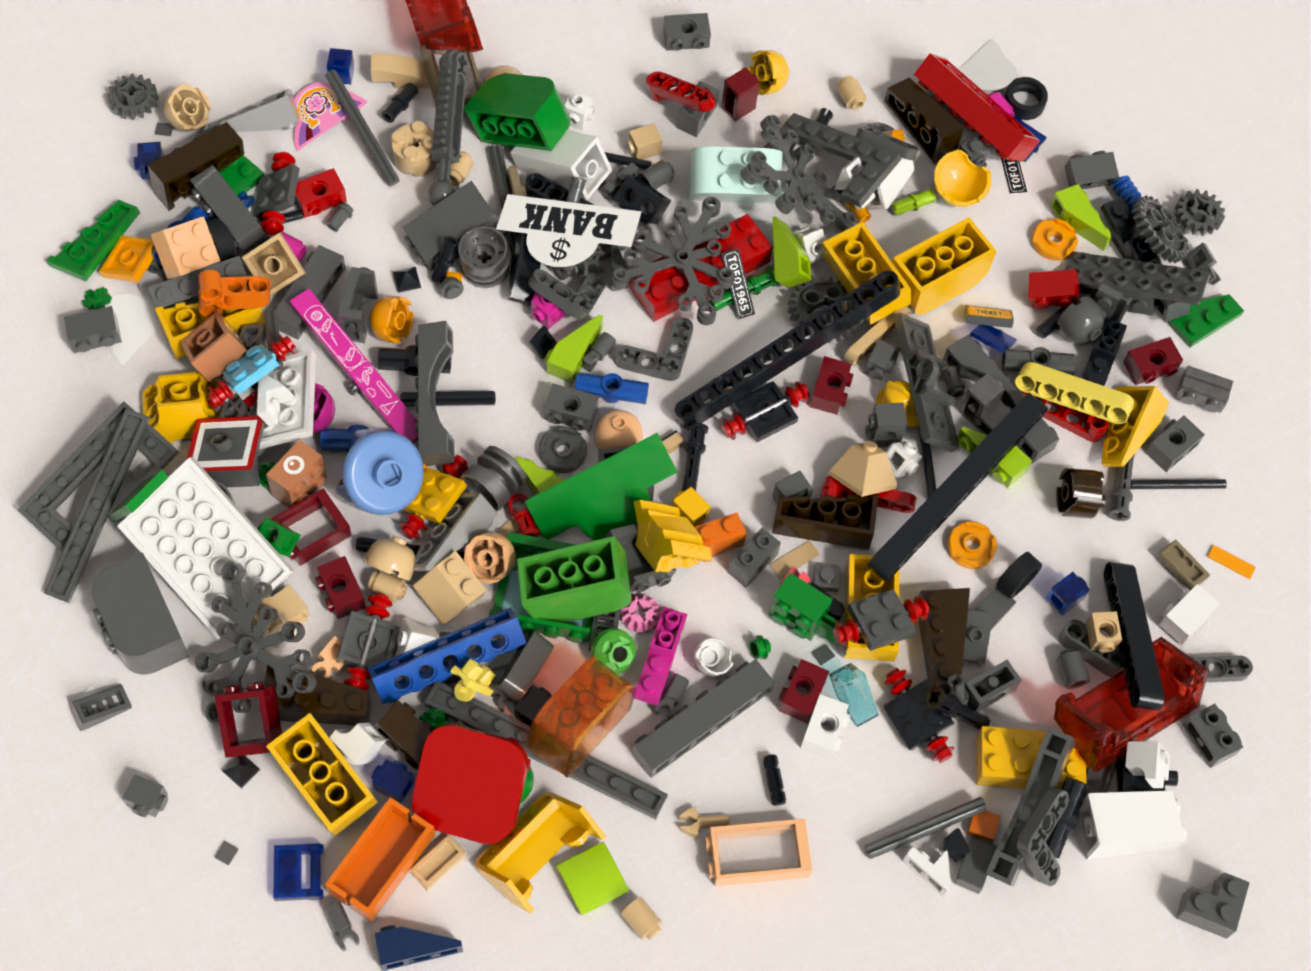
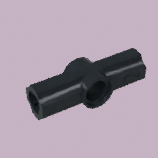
[378,345,452,376]
[1046,776,1089,859]

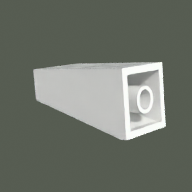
[510,130,612,200]
[1079,791,1187,859]

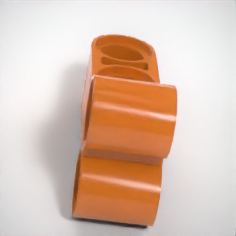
[198,270,271,318]

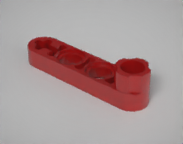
[646,71,716,112]
[1021,391,1109,442]
[820,476,917,513]

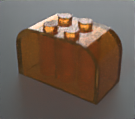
[527,657,636,778]

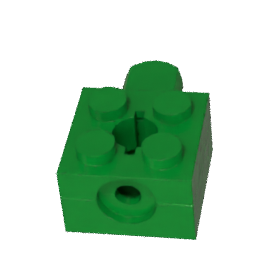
[769,573,839,643]

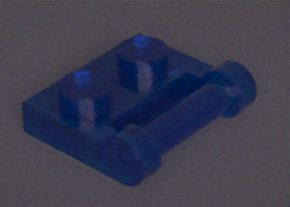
[273,843,324,901]

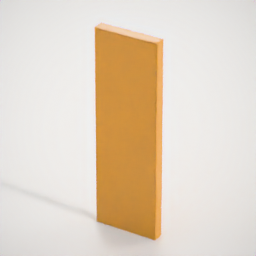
[1208,545,1256,579]

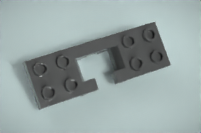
[893,312,960,452]

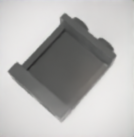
[337,267,378,343]
[605,523,677,592]

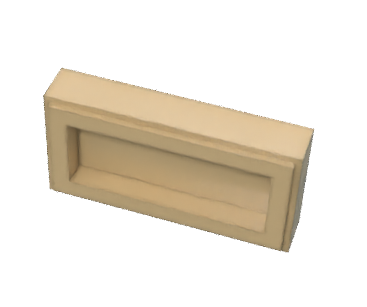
[409,834,467,891]

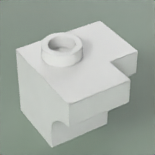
[395,617,440,656]
[329,722,387,765]
[1125,741,1170,788]

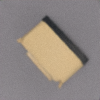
[661,430,686,454]

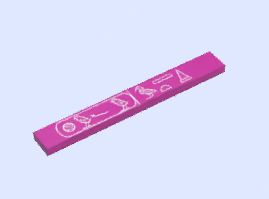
[289,289,418,443]

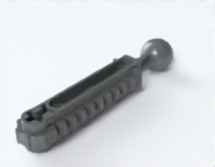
[428,49,468,206]

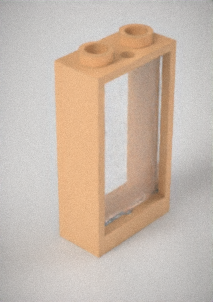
[705,819,812,886]

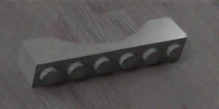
[415,321,455,466]
[943,334,1060,464]
[985,727,1076,887]

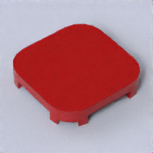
[412,723,531,844]

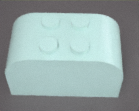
[688,147,783,204]

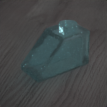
[829,663,879,727]

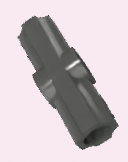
[1002,347,1076,375]

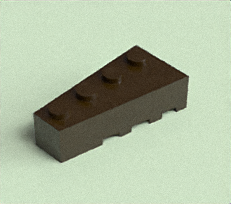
[884,77,964,165]
[148,122,245,211]
[772,494,878,550]
[918,588,970,696]
[264,665,371,726]
[374,700,434,770]

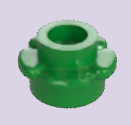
[749,635,771,660]

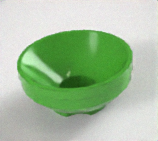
[591,628,636,675]

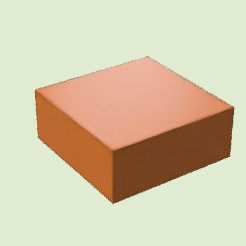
[967,811,1001,842]

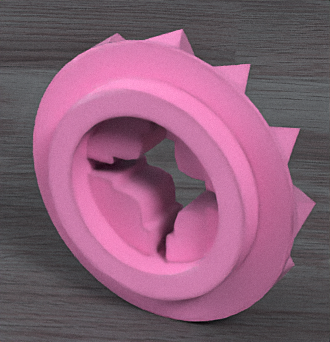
[621,593,661,633]

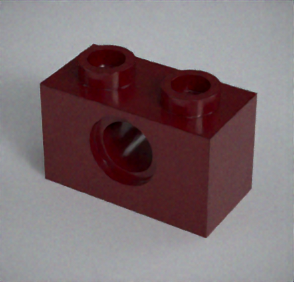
[1123,337,1183,385]
[810,356,854,415]
[315,556,366,619]
[778,659,830,723]

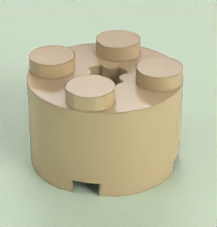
[392,121,436,176]

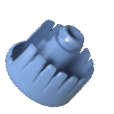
[334,428,424,515]

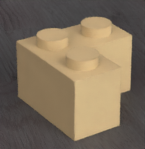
[247,585,310,637]

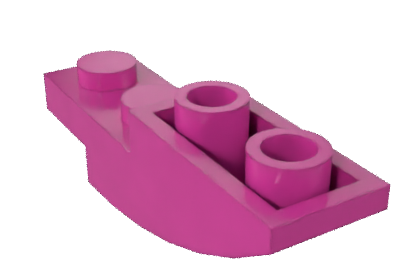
[634,607,688,706]

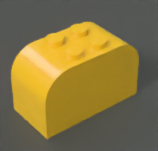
[892,217,997,315]
[266,713,378,836]

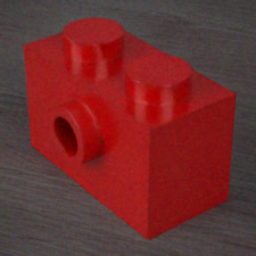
[1028,269,1080,309]

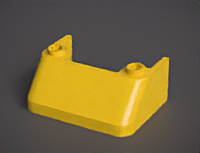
[475,792,606,913]

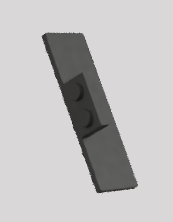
[1065,252,1210,316]

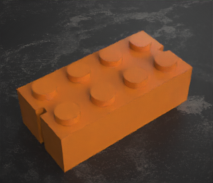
[325,797,435,923]

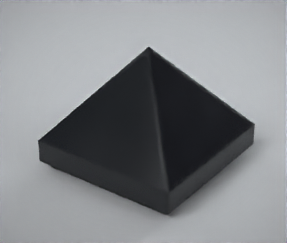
[393,267,421,293]
[529,326,557,359]
[222,756,260,789]
[943,828,970,863]

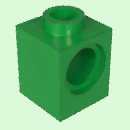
[257,517,301,557]

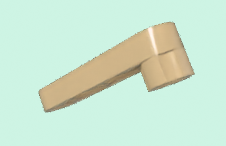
[844,305,913,366]

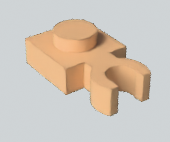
[310,636,345,679]

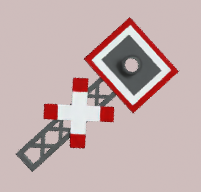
[186,324,266,488]

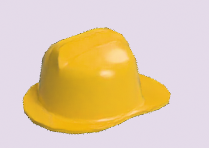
[876,380,919,427]

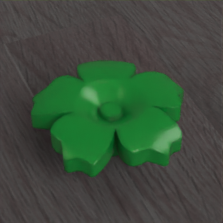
[82,287,112,310]

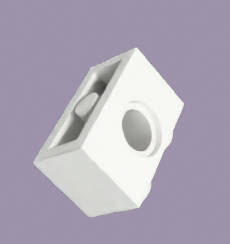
[801,694,851,759]

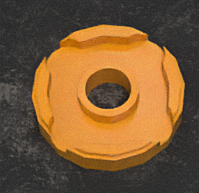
[1032,218,1078,261]
[947,521,997,569]

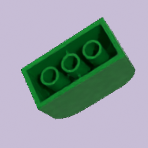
[464,73,571,151]

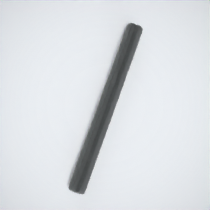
[325,69,399,186]
[490,145,516,259]

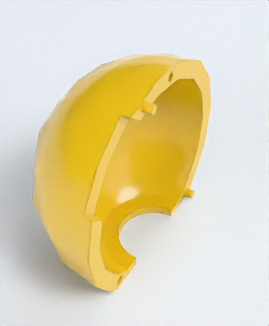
[934,150,992,207]

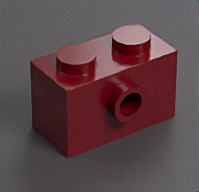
[721,67,760,122]

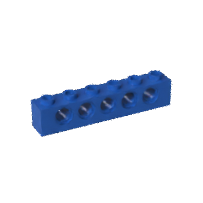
[367,608,526,704]

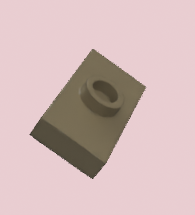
[507,165,526,196]
[1156,539,1210,590]

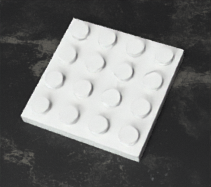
[224,350,316,449]

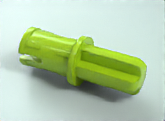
[891,189,936,216]

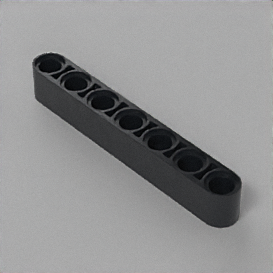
[1103,562,1164,711]

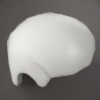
[694,637,733,677]

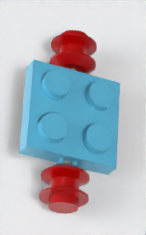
[207,335,296,407]

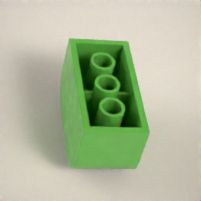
[517,536,632,623]

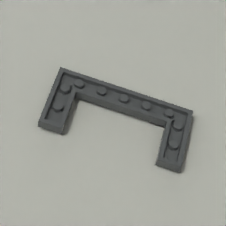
[763,113,902,208]
[17,401,179,551]

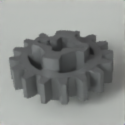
[107,74,159,120]
[1174,189,1225,236]

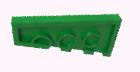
[46,200,140,281]

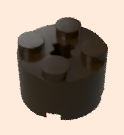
[1056,468,1106,519]

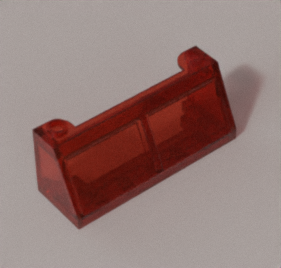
[1054,636,1209,772]

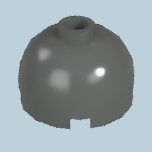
[1057,296,1104,343]

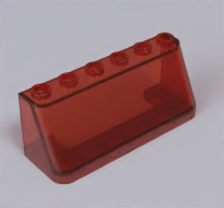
[405,0,483,52]

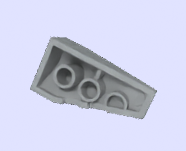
[203,88,300,133]
[413,493,498,571]

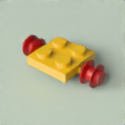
[399,455,469,540]

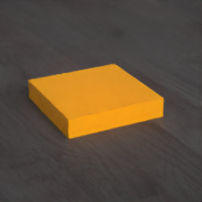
[99,236,155,283]

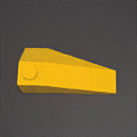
[1101,386,1169,467]

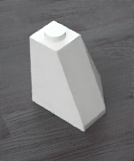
[842,158,915,210]

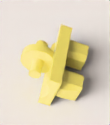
[450,659,497,702]

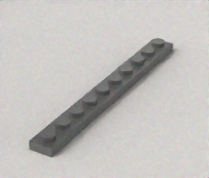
[424,682,668,820]

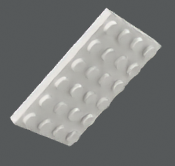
[117,457,294,640]

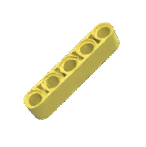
[1015,362,1134,424]

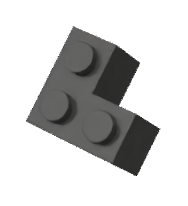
[1176,872,1250,939]

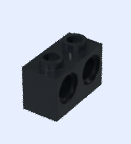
[614,175,672,225]

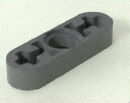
[1178,655,1253,683]

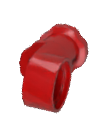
[508,493,540,537]

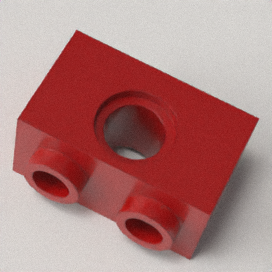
[295,168,347,218]

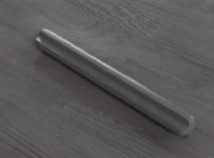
[864,797,987,859]

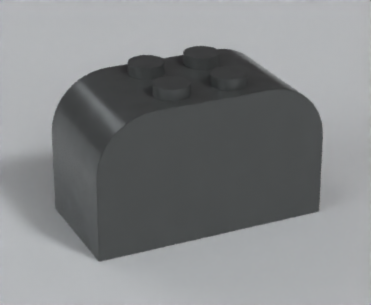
[92,552,190,674]

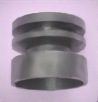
[458,226,510,288]
[460,446,527,512]

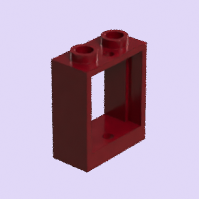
[272,488,352,566]
[214,682,282,758]

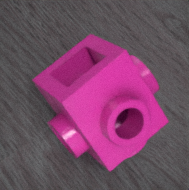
[531,292,565,329]

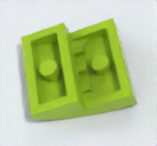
[556,841,629,916]

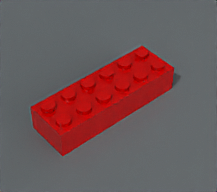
[913,53,1040,162]
[629,214,773,322]

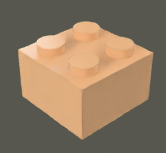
[150,216,221,279]

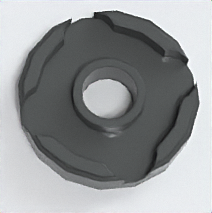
[539,427,587,473]

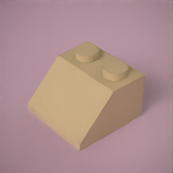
[412,551,487,626]

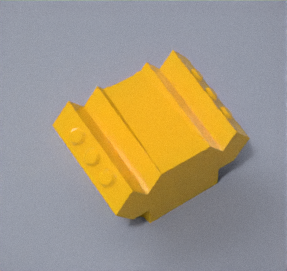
[142,372,222,444]
[633,500,712,572]

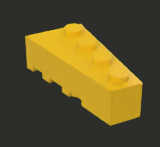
[155,302,265,359]

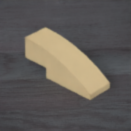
[371,53,439,88]

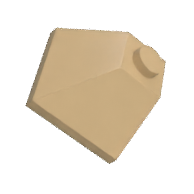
[242,232,306,296]
[829,441,897,497]

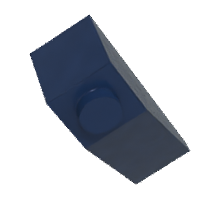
[375,925,463,971]

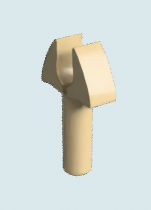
[679,807,729,838]

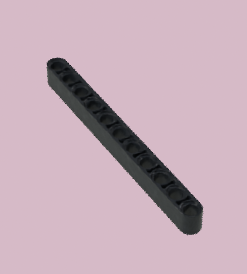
[675,270,901,429]
[867,392,1049,583]

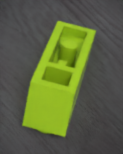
[545,315,603,384]

